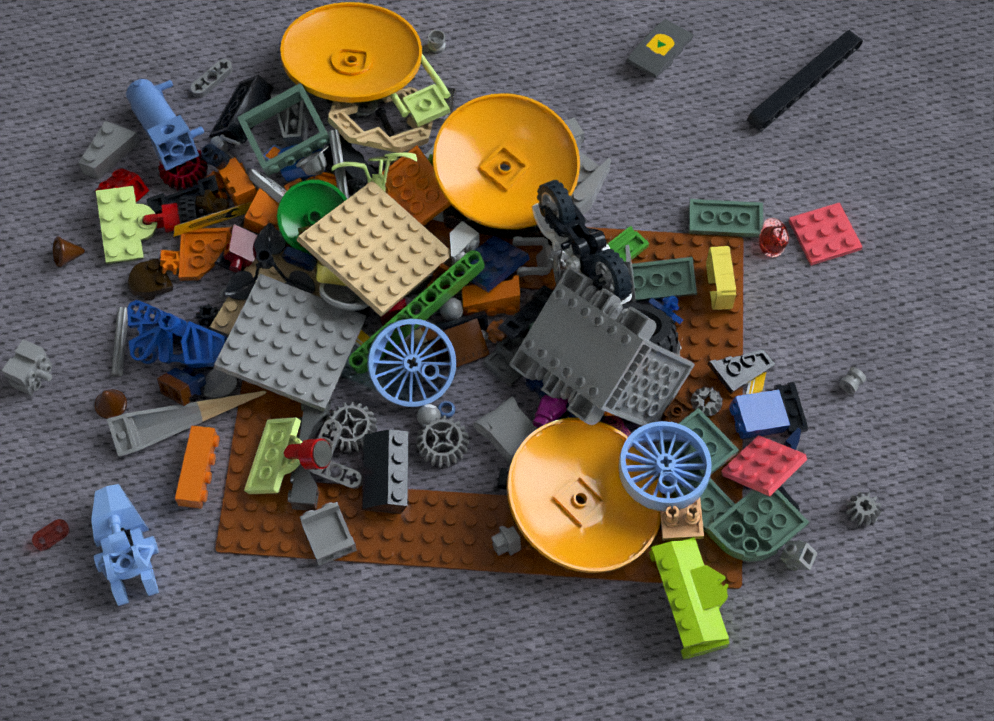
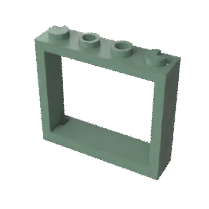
[237,83,330,176]

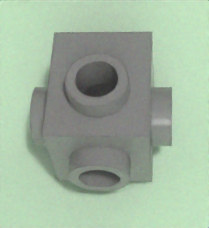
[780,540,817,571]

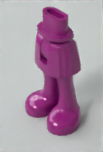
[532,395,570,428]

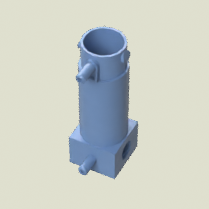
[126,79,204,171]

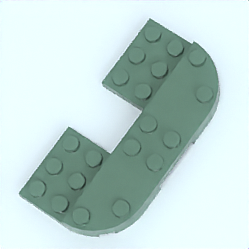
[657,408,809,561]

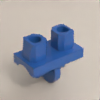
[649,296,683,324]

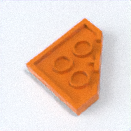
[179,227,231,281]

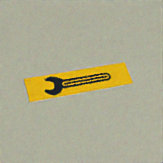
[174,202,252,237]

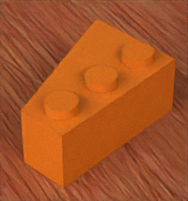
[462,275,520,316]

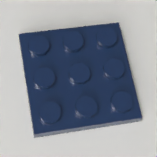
[458,235,530,292]

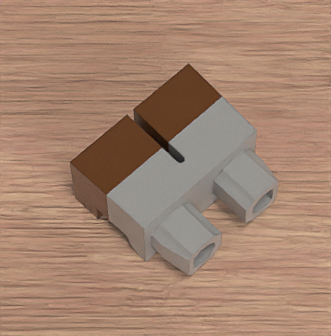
[491,520,531,556]

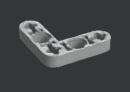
[310,419,363,489]

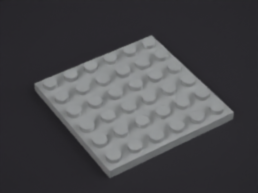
[214,274,366,412]

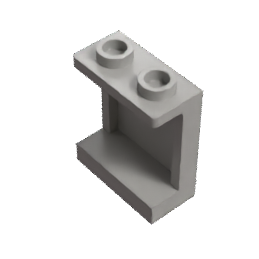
[300,502,357,566]

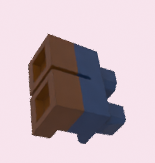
[157,367,206,406]

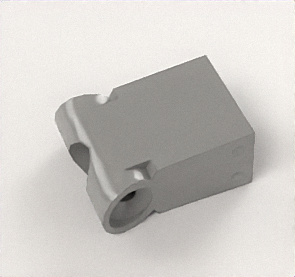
[473,396,538,465]

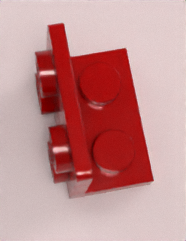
[95,168,149,202]

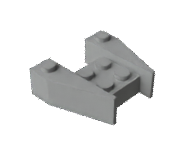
[571,136,611,215]

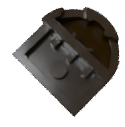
[127,258,174,300]

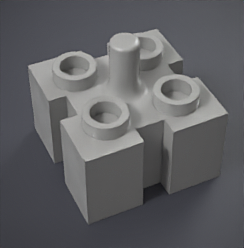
[2,339,52,396]

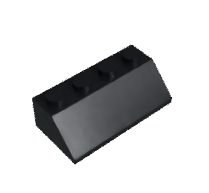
[209,74,274,145]
[362,429,408,514]

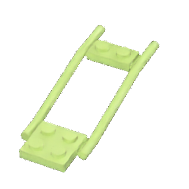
[389,54,451,127]

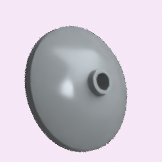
[319,283,369,311]

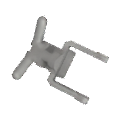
[513,237,569,277]

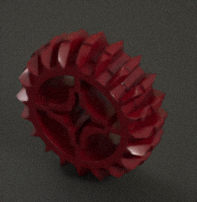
[158,150,208,191]

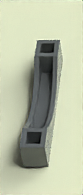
[288,399,331,511]

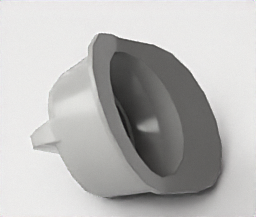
[296,146,328,175]

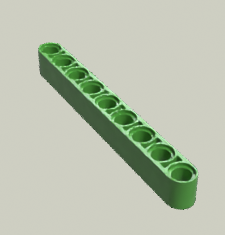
[349,250,485,374]

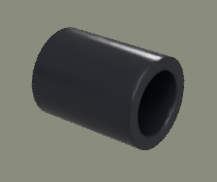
[497,468,509,490]

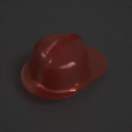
[759,217,789,258]

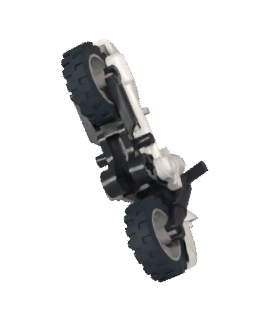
[532,180,632,304]

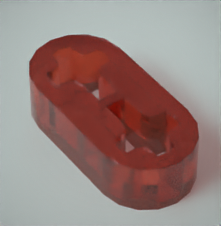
[32,519,70,551]

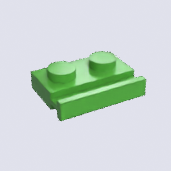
[607,226,649,261]

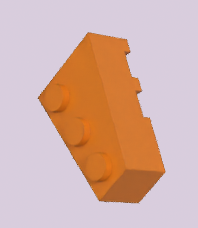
[217,157,258,207]
[244,188,291,247]

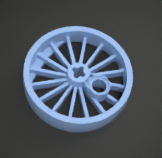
[367,319,456,407]
[618,421,711,511]

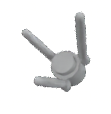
[210,134,247,171]

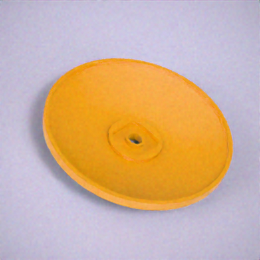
[280,2,422,103]

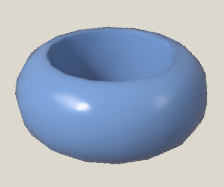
[438,401,455,418]

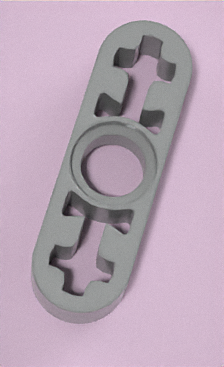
[191,59,233,98]

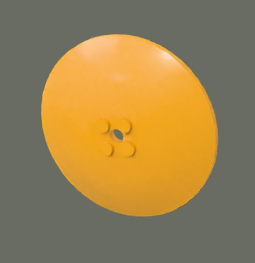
[433,93,580,229]
[507,418,663,573]

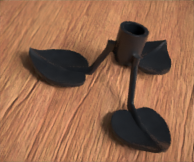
[224,223,315,300]

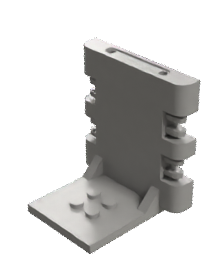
[509,265,695,426]

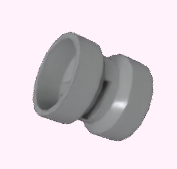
[428,30,446,54]
[839,367,866,394]

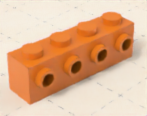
[175,426,220,509]

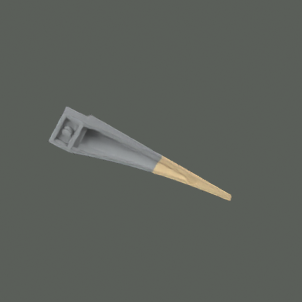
[107,391,266,457]

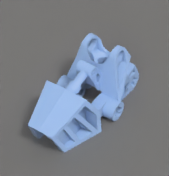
[91,484,159,606]

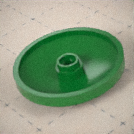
[277,180,347,255]

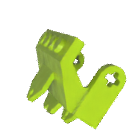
[649,537,730,659]

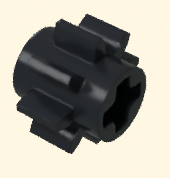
[196,303,218,328]

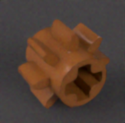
[486,319,507,344]

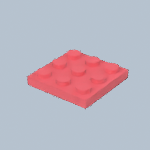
[788,202,862,265]
[721,435,807,497]

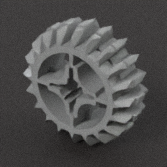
[325,401,378,453]
[416,415,469,468]

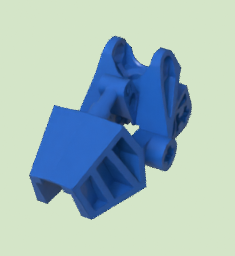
[127,300,227,369]

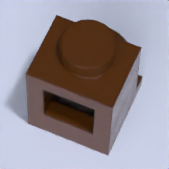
[661,395,693,424]

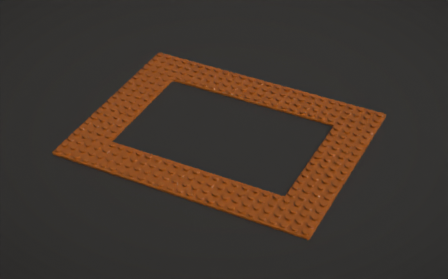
[216,219,744,589]

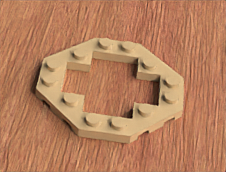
[328,87,433,153]

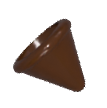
[53,236,85,268]
[94,389,127,419]

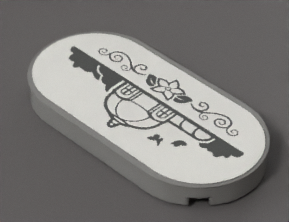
[248,169,287,203]

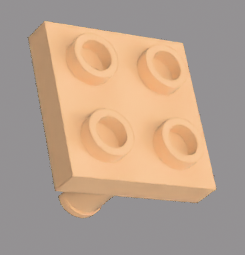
[660,497,704,541]

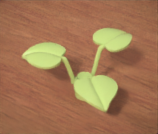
[332,152,417,192]

